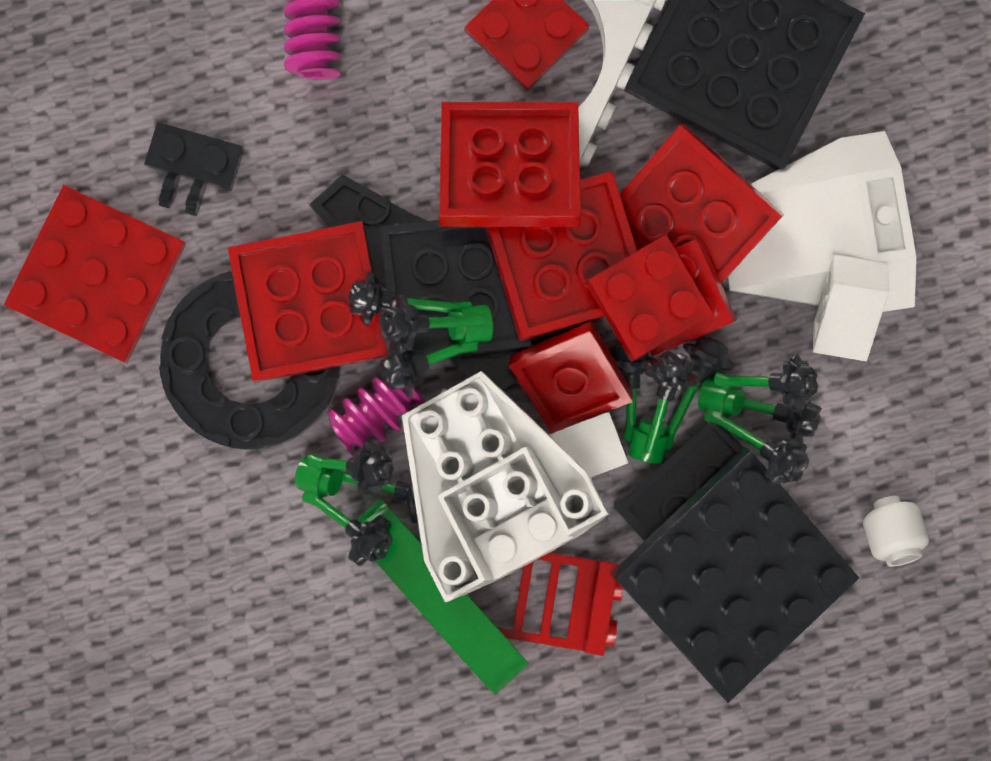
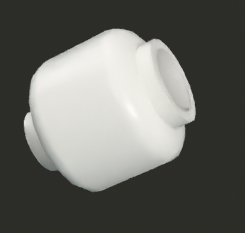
[863,496,929,567]

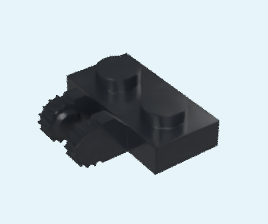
[144,122,244,216]

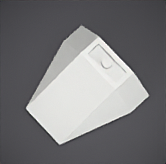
[727,131,916,312]
[402,371,609,602]

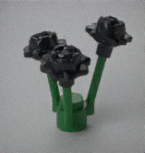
[348,272,493,398]
[612,336,732,464]
[698,354,822,487]
[295,441,418,566]

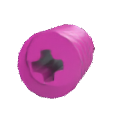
[284,0,341,79]
[327,377,426,457]

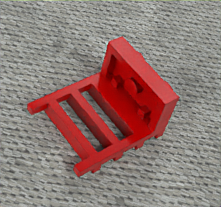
[497,552,624,656]

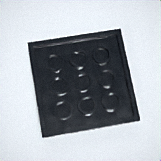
[624,0,865,170]
[610,447,859,703]

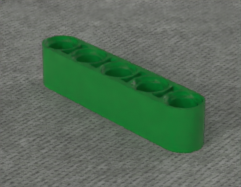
[357,498,529,695]

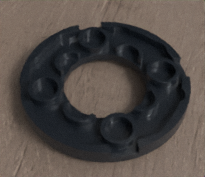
[159,271,341,450]

